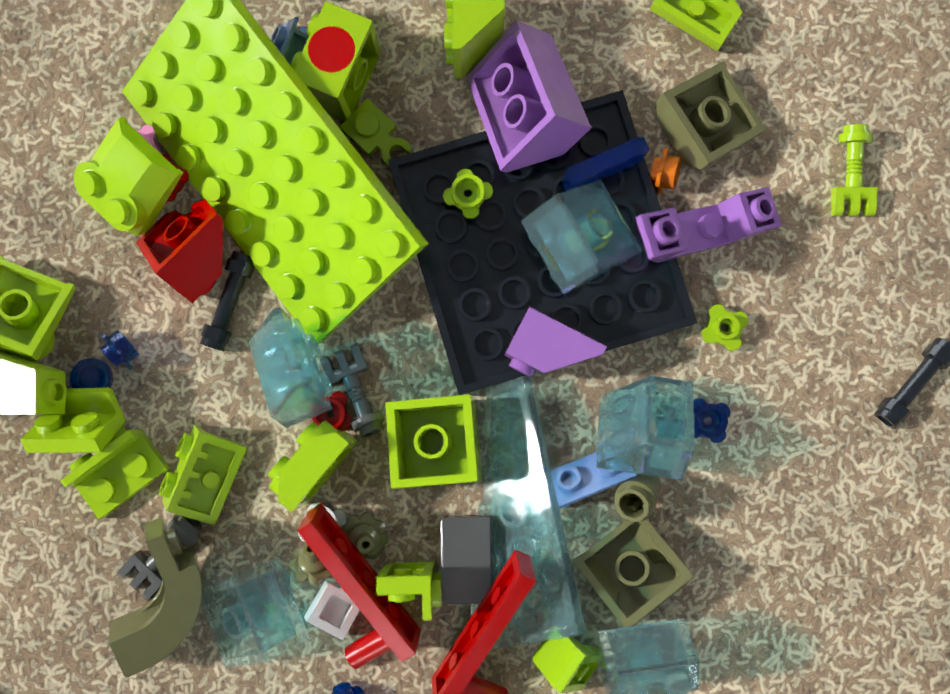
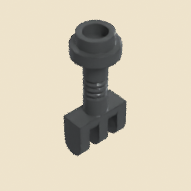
[320,343,385,438]
[117,515,203,602]

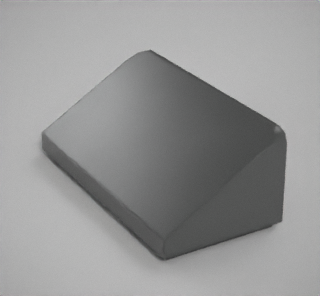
[441,516,494,604]

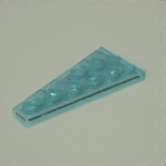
[470,377,586,649]

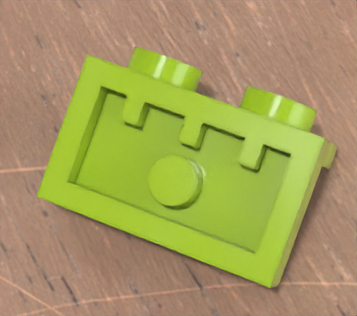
[20,387,127,453]
[159,425,247,526]
[60,428,171,519]
[376,561,442,621]

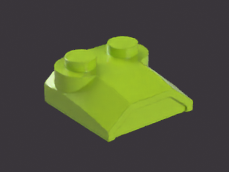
[74,117,183,236]
[0,256,76,362]
[268,420,360,513]

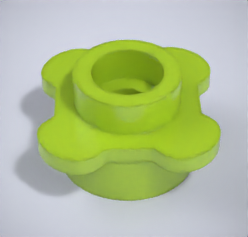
[443,169,493,219]
[701,304,749,351]

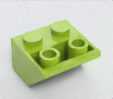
[444,0,505,78]

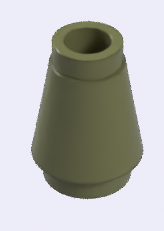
[614,472,661,522]

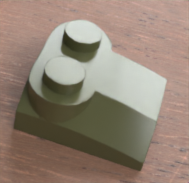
[656,61,768,170]
[572,520,694,631]

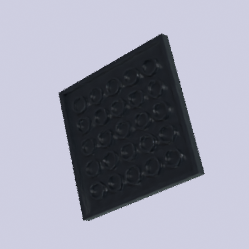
[388,90,697,395]

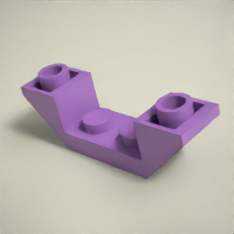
[635,187,782,263]

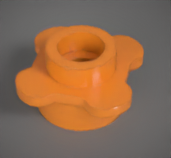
[650,147,681,194]

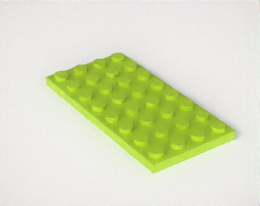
[122,0,428,346]

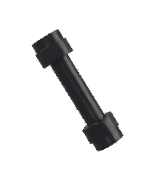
[200,251,255,352]
[874,338,950,429]

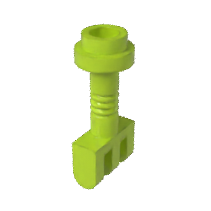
[831,124,878,216]

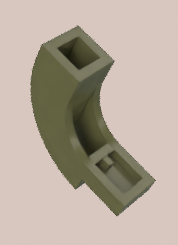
[109,517,202,679]

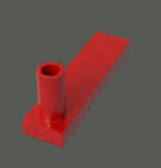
[297,503,421,669]
[432,549,536,694]

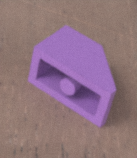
[504,307,607,377]

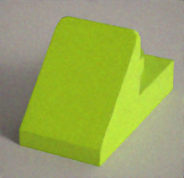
[532,625,605,693]

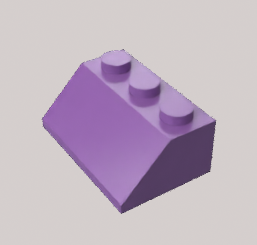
[466,20,591,172]

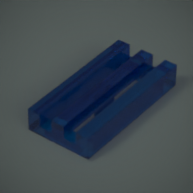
[562,136,650,194]

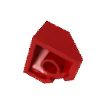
[136,199,223,303]

